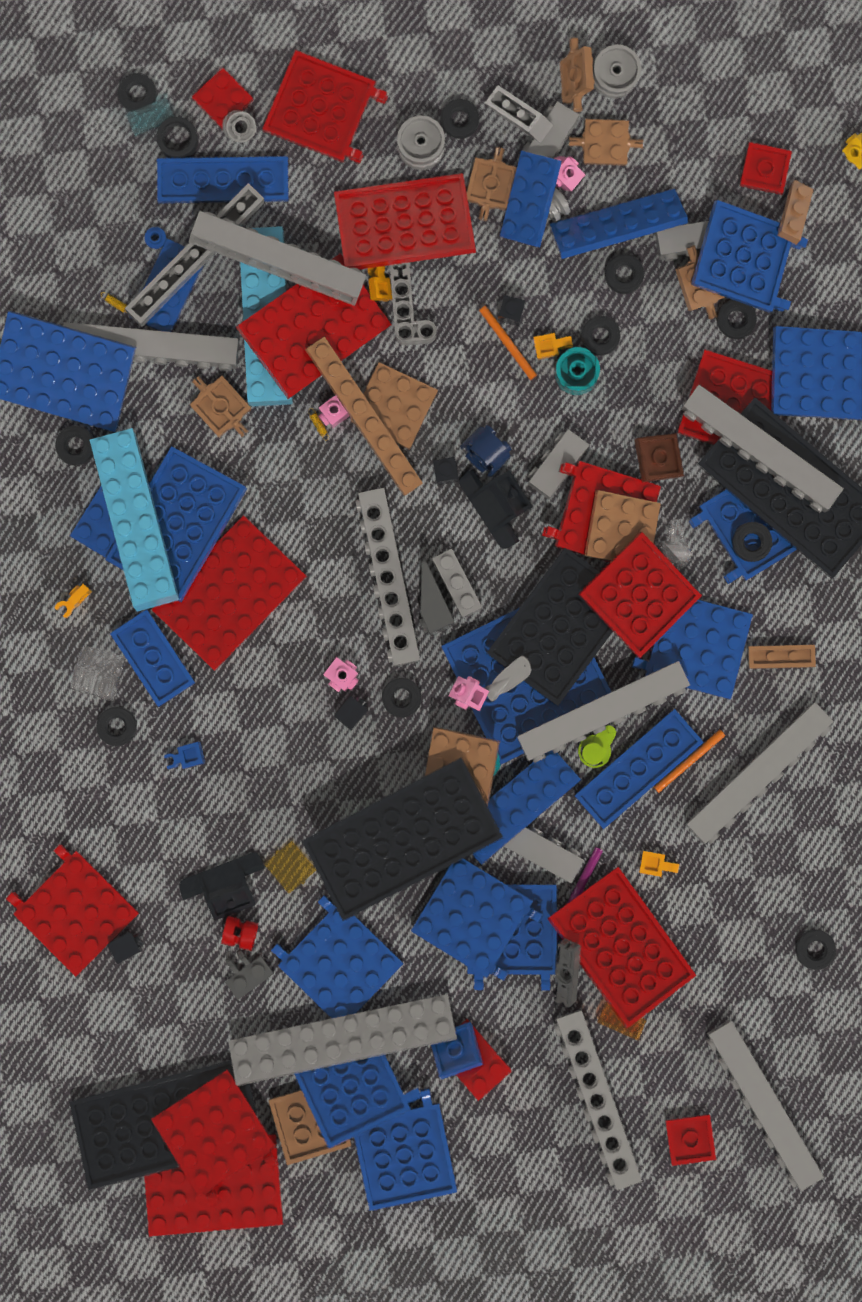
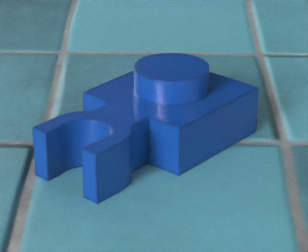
[164,742,205,769]

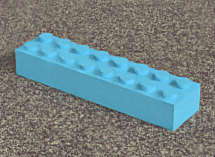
[240,226,293,407]
[90,428,180,612]

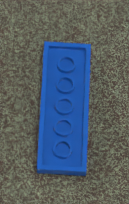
[157,156,289,204]
[550,189,688,259]
[574,709,704,829]
[473,750,581,865]

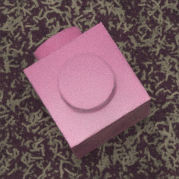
[318,395,349,428]

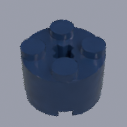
[460,425,512,477]

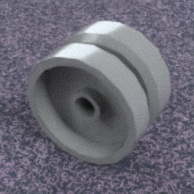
[592,44,642,99]
[397,115,445,170]

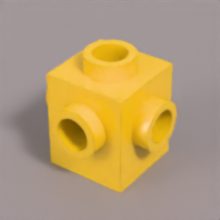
[842,133,862,170]

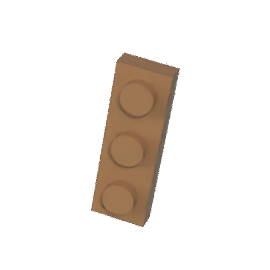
[777,180,814,245]
[748,645,816,669]

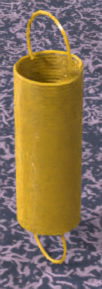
[101,292,127,313]
[308,408,329,441]

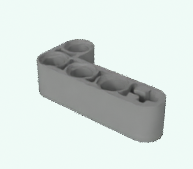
[390,263,437,346]

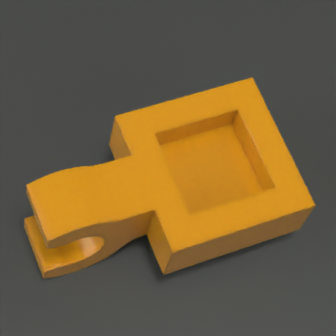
[367,266,392,301]
[533,333,573,360]
[55,584,92,618]
[639,851,679,877]

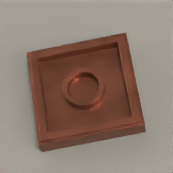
[634,433,684,482]

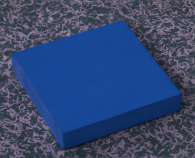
[431,1022,483,1079]

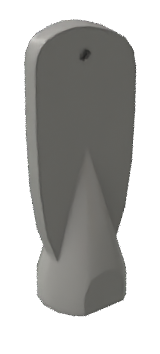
[484,656,531,702]

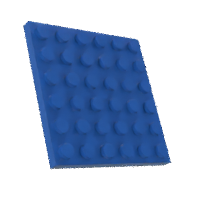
[441,608,611,764]

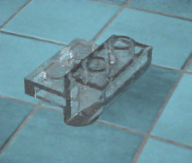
[658,519,692,569]
[71,645,126,702]

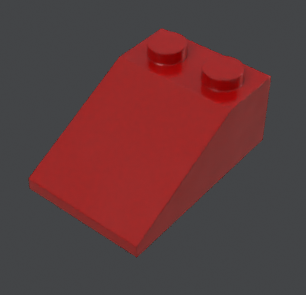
[456,1019,512,1101]

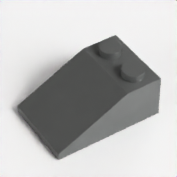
[419,562,454,637]

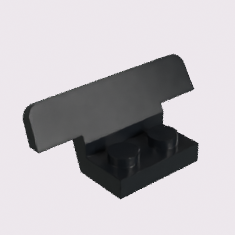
[459,469,533,549]
[179,852,265,921]

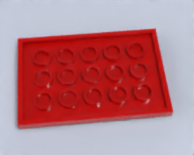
[334,173,476,270]
[236,253,392,399]
[152,515,307,671]
[547,867,697,1028]
[144,1134,283,1237]

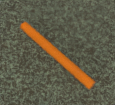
[479,305,537,380]
[653,729,725,793]

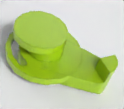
[578,725,616,768]

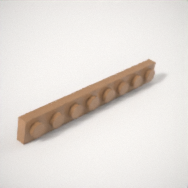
[305,337,423,496]

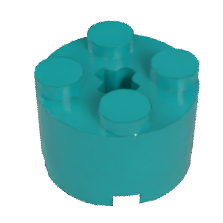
[555,347,600,395]

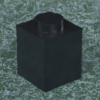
[498,295,525,327]
[433,457,458,486]
[334,696,368,731]
[107,931,144,964]

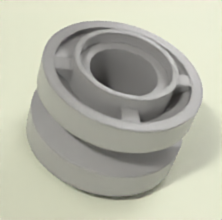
[222,110,256,143]
[548,187,570,222]

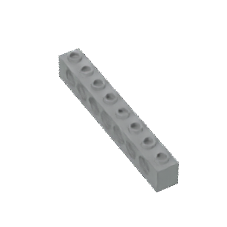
[355,488,420,667]
[553,1009,642,1190]

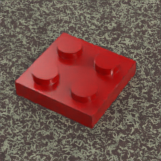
[192,68,253,130]
[740,142,792,195]
[665,1114,716,1166]

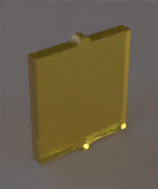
[264,841,317,894]

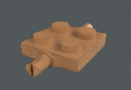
[560,38,594,112]
[569,119,643,166]
[467,147,517,221]
[675,245,725,319]
[189,376,251,438]

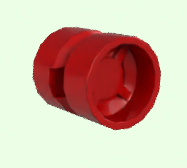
[221,916,259,951]

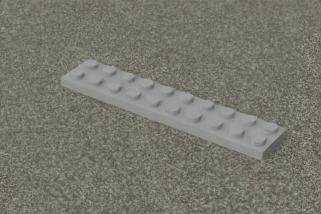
[228,994,457,1086]

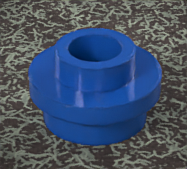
[144,227,167,249]

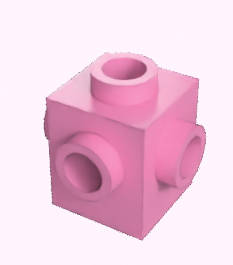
[554,156,585,191]
[323,657,359,692]
[449,676,489,711]

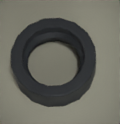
[156,116,199,158]

